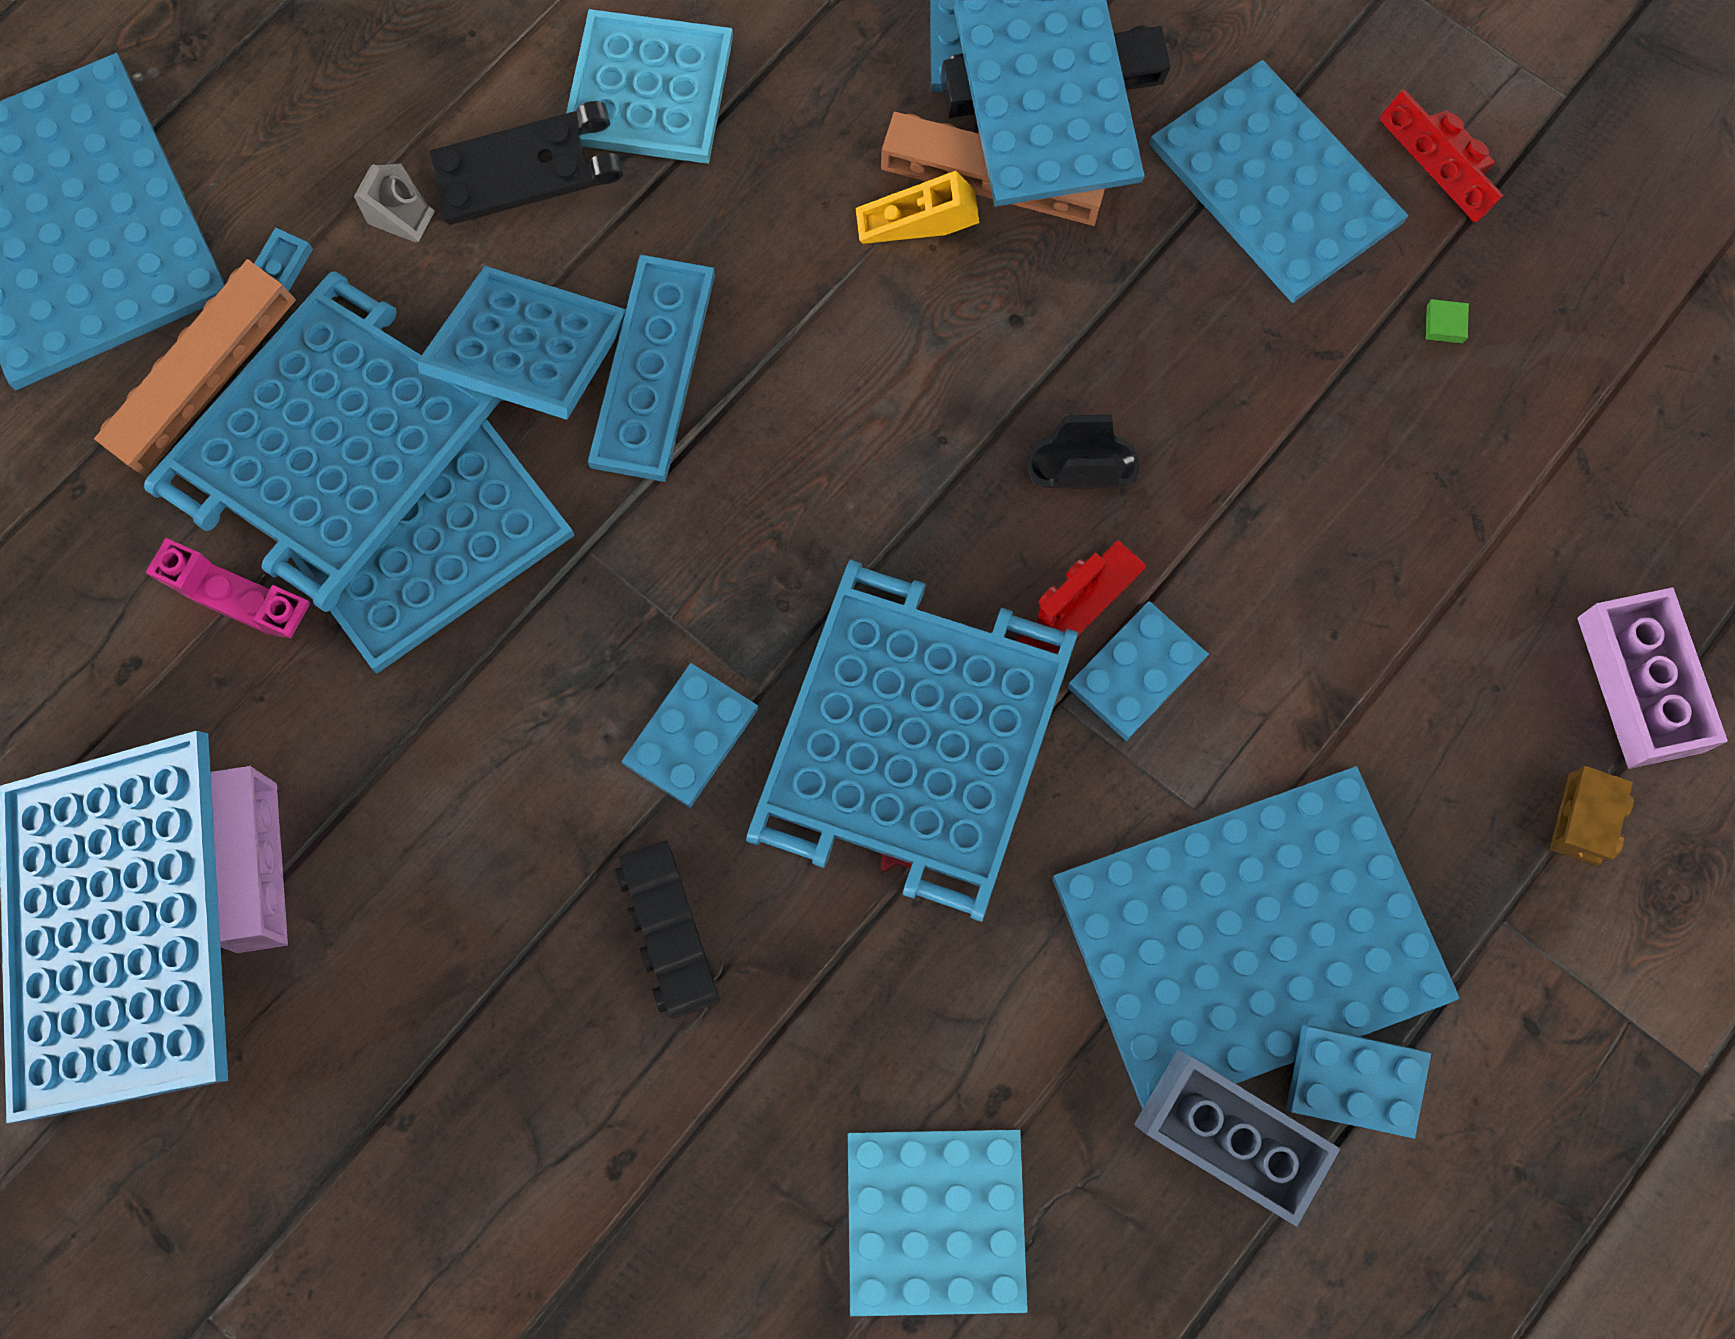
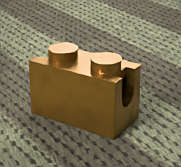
[1549,766,1634,866]

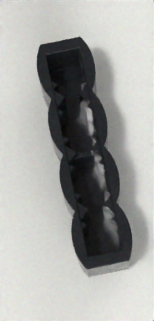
[615,840,721,1019]

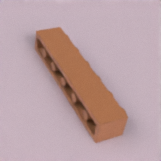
[881,112,1105,226]
[94,259,296,477]

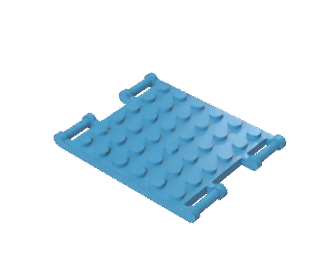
[144,271,504,612]
[746,559,1078,922]

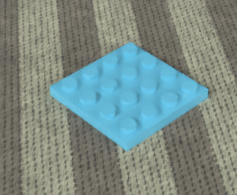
[566,9,733,164]
[848,1130,1027,1316]

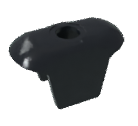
[1027,415,1139,489]

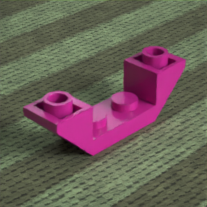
[145,538,310,638]

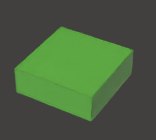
[1426,299,1469,344]

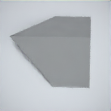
[354,163,435,242]

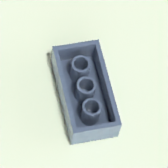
[1134,1049,1340,1227]

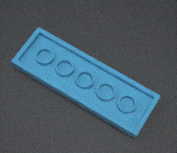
[588,255,715,482]

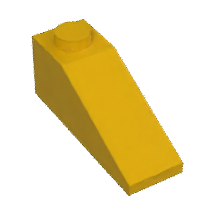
[856,171,979,244]

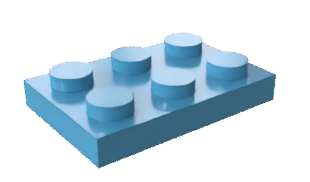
[1067,601,1209,742]
[621,663,758,808]
[1286,1024,1431,1139]

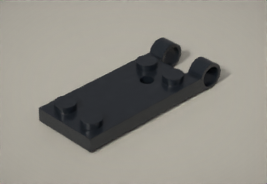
[429,101,623,225]

